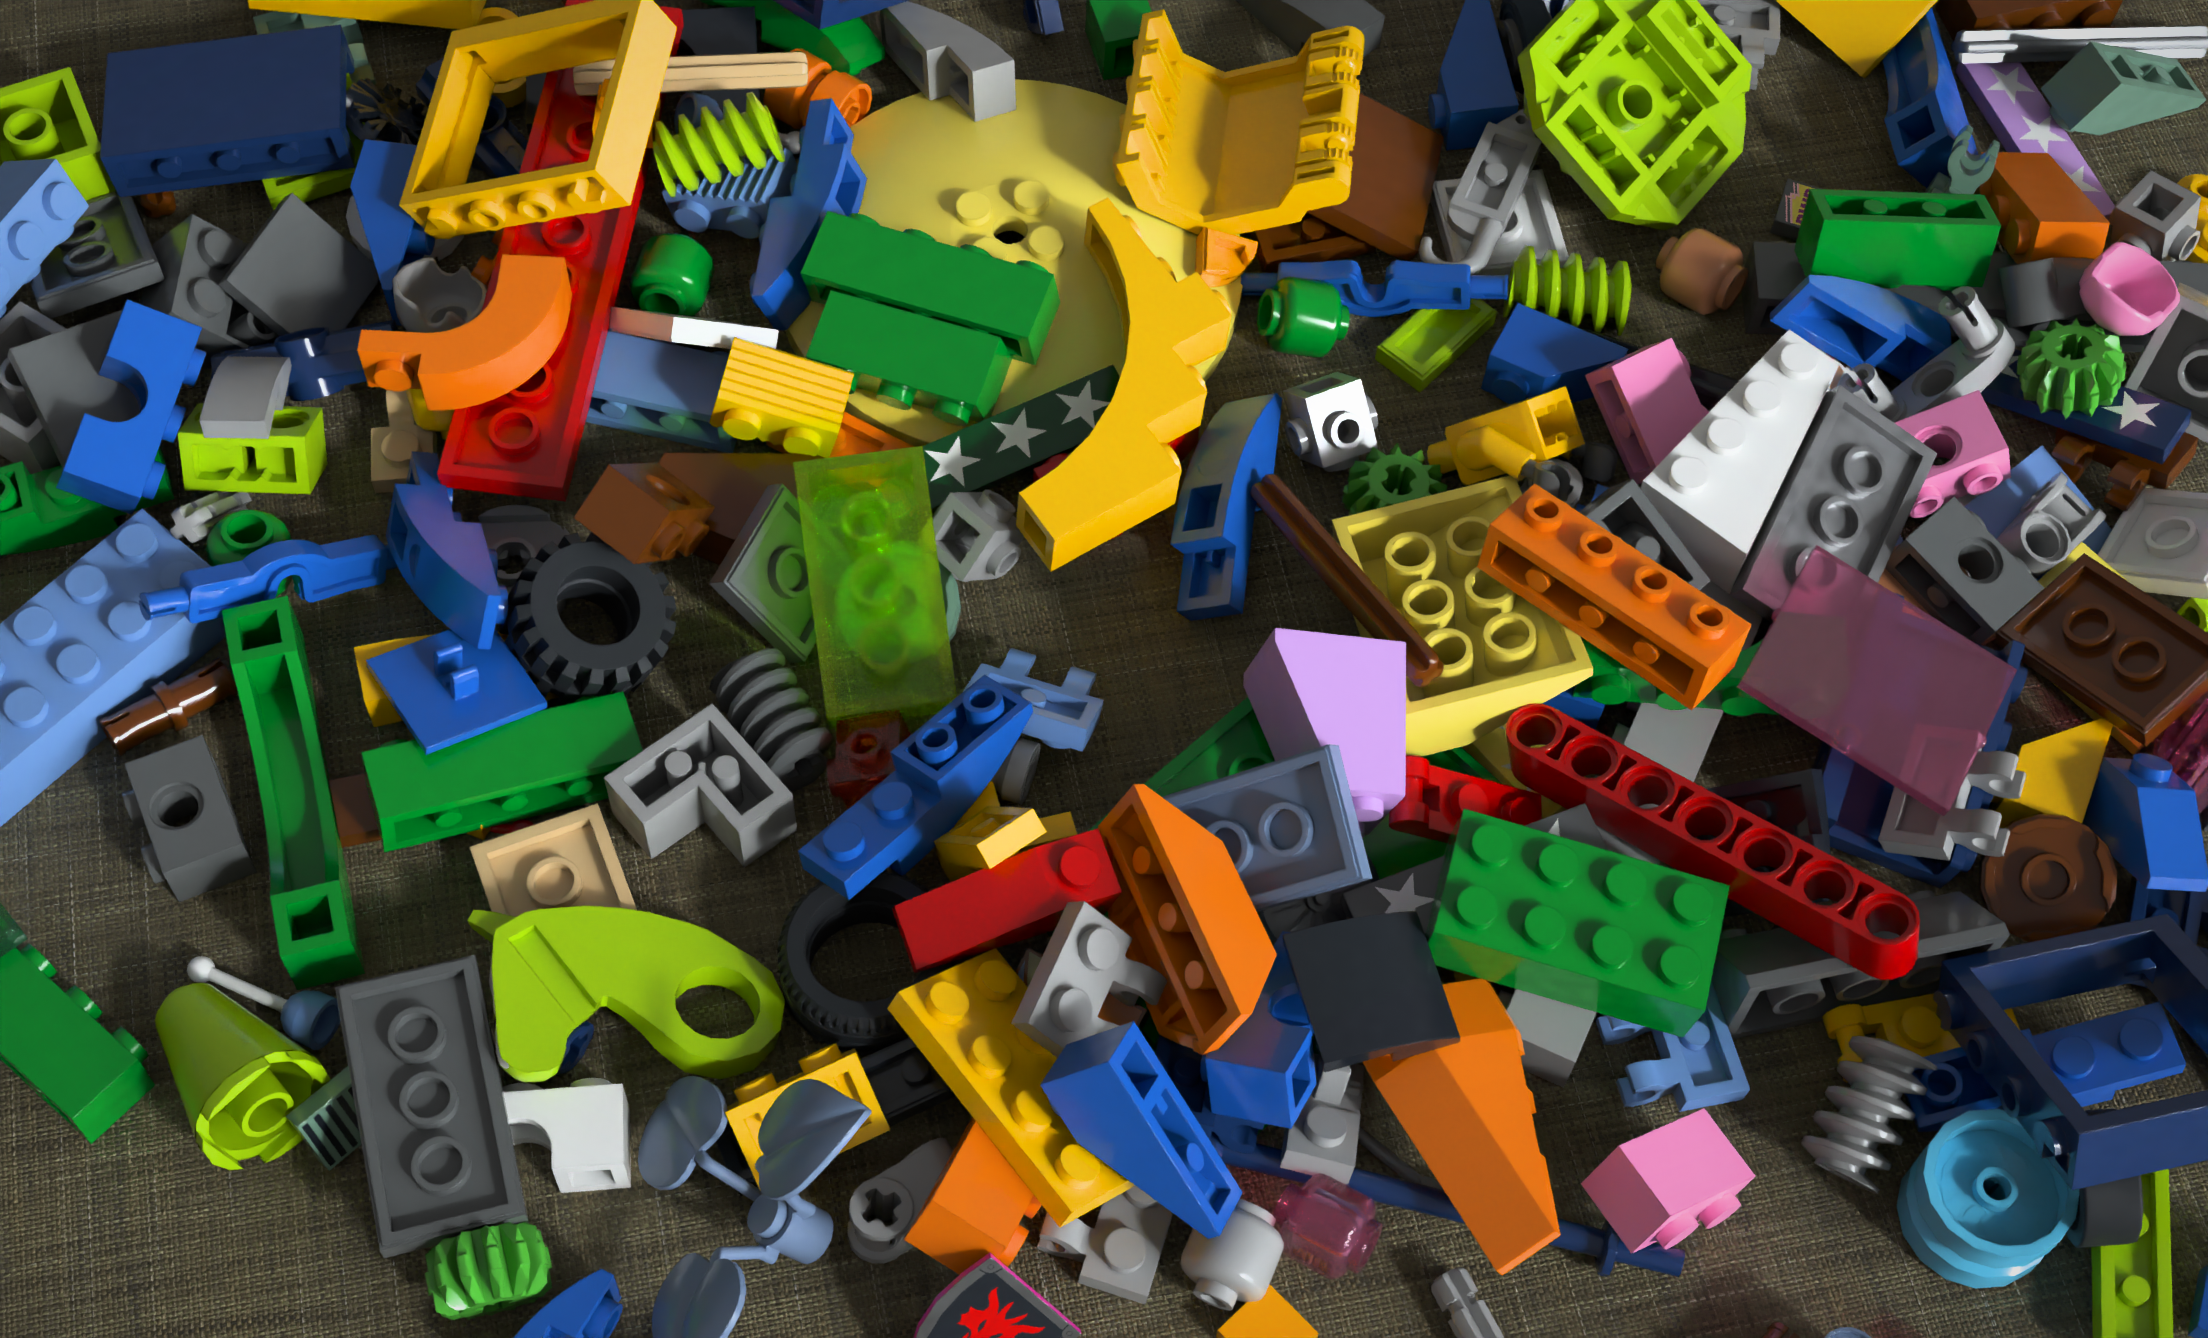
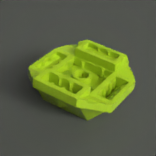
[1517,0,1752,230]

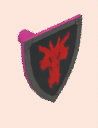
[913,1252,1081,1338]

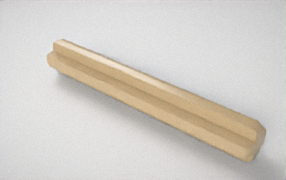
[573,51,808,96]

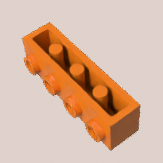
[1477,484,1752,711]

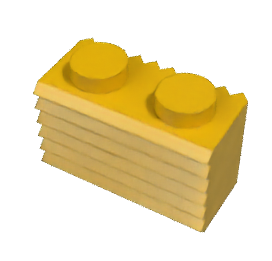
[709,336,854,459]

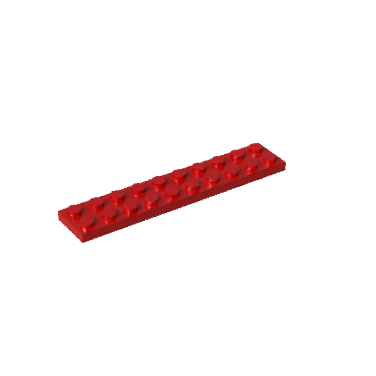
[437,0,684,502]

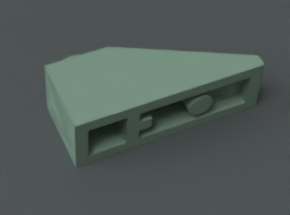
[2040,41,2207,135]

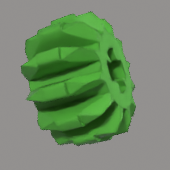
[2017,317,2126,420]
[1342,443,1448,515]
[425,1222,552,1320]

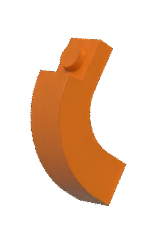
[357,254,572,411]

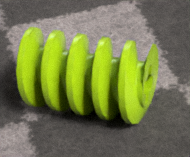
[652,92,785,198]
[1503,245,1632,336]

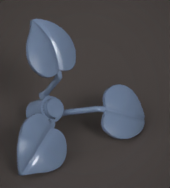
[638,1076,872,1338]

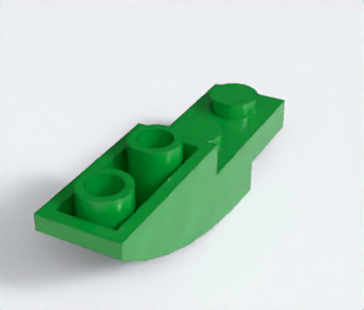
[700,0,885,76]
[0,446,175,556]

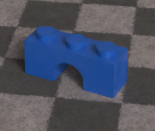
[56,299,206,515]
[1200,931,1317,1129]

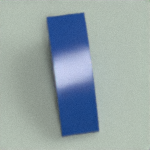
[1770,275,1952,382]

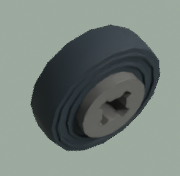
[1498,0,1552,94]

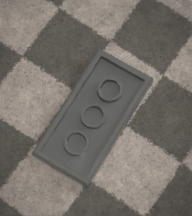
[335,955,529,1258]

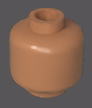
[1656,228,1748,315]

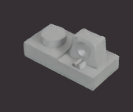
[1280,1053,1365,1184]

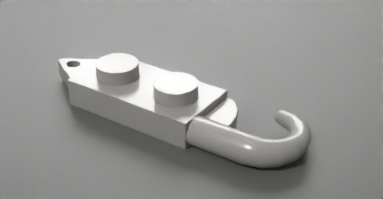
[1419,108,1542,275]

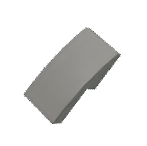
[199,356,292,439]

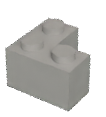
[604,704,797,868]

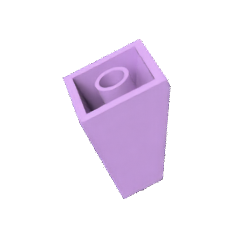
[1243,628,1406,838]

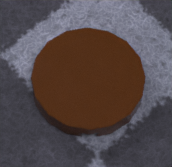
[1978,813,2117,943]

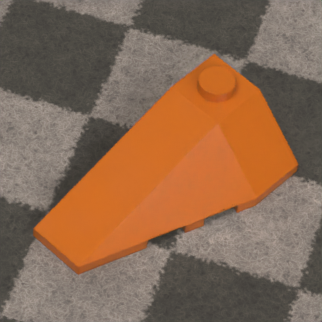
[1363,978,1561,1276]

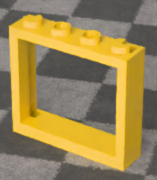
[399,0,677,240]

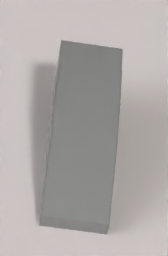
[880,1,1016,122]

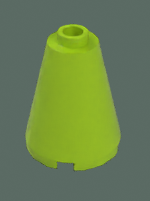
[155,983,331,1170]

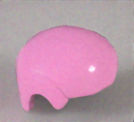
[2079,242,2180,336]

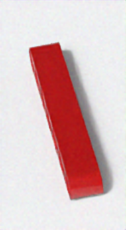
[1506,704,1920,980]

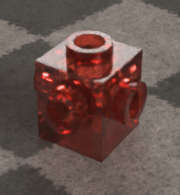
[827,710,911,809]

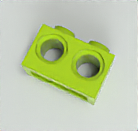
[178,403,327,494]

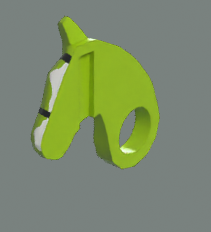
[467,905,785,1082]

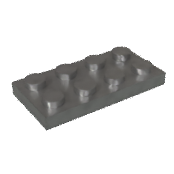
[1729,385,1937,654]

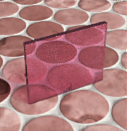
[1737,545,2017,816]

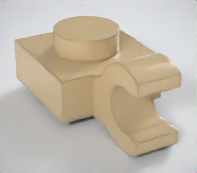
[371,390,437,493]

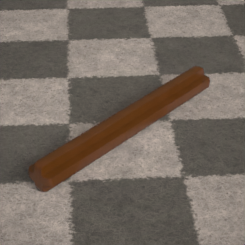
[1251,474,1444,687]

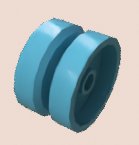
[1896,1109,2080,1289]

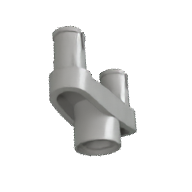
[1839,286,2015,423]

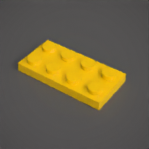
[887,948,1135,1228]

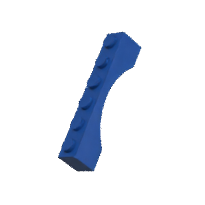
[1883,7,1979,188]

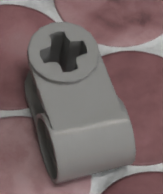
[1996,472,2106,579]
[847,1138,953,1264]

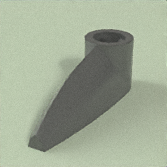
[1998,257,2094,328]

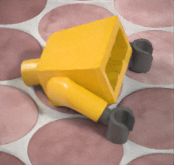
[1427,386,1618,502]

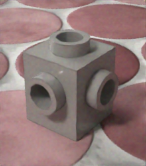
[2109,170,2201,262]
[1283,372,1378,472]
[917,490,1024,582]

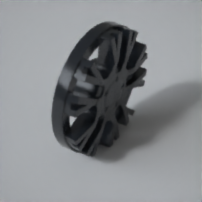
[346,78,425,145]

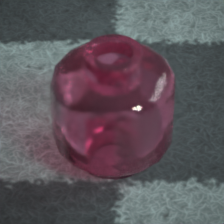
[1273,1173,1383,1279]

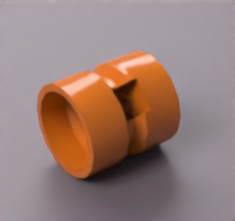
[763,48,872,129]

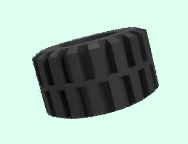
[499,532,676,706]

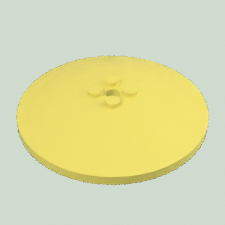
[785,79,1243,454]

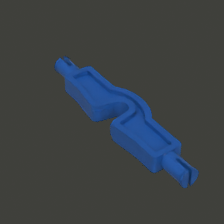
[1241,260,1508,317]
[139,535,398,623]

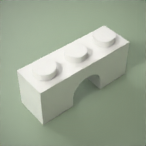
[502,1078,631,1193]

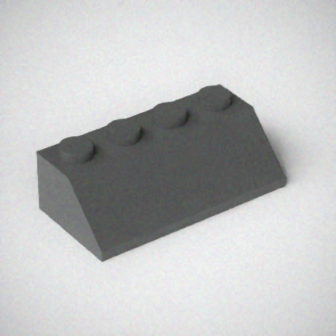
[1711,891,2010,1039]

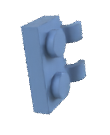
[963,648,1104,752]
[1596,981,1750,1112]

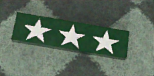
[893,365,1120,519]

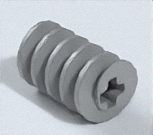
[1801,1036,1937,1194]

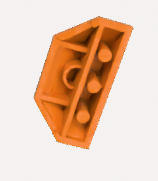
[1098,784,1277,1055]

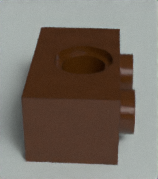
[574,462,715,564]

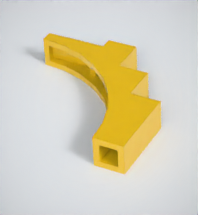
[1016,197,1232,572]

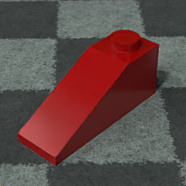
[892,828,1122,973]

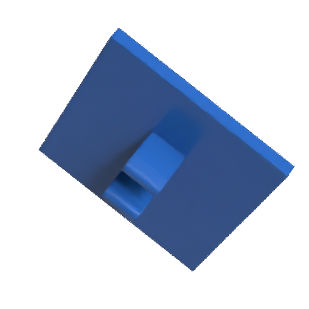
[366,629,547,755]

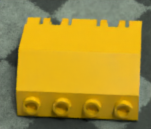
[1113,9,1365,235]

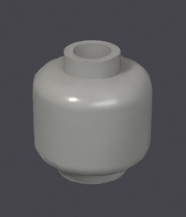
[1180,1199,1284,1310]

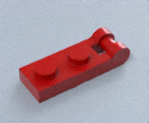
[1389,756,1542,843]

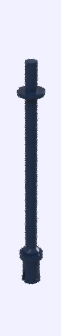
[1209,1132,1685,1277]

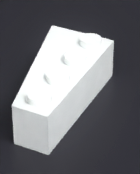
[1641,330,1840,594]

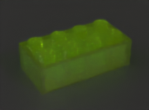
[793,446,957,729]

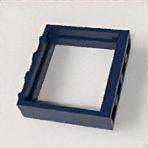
[1933,914,2208,1190]

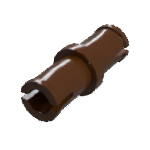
[99,657,238,757]

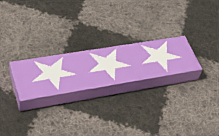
[1955,62,2115,225]

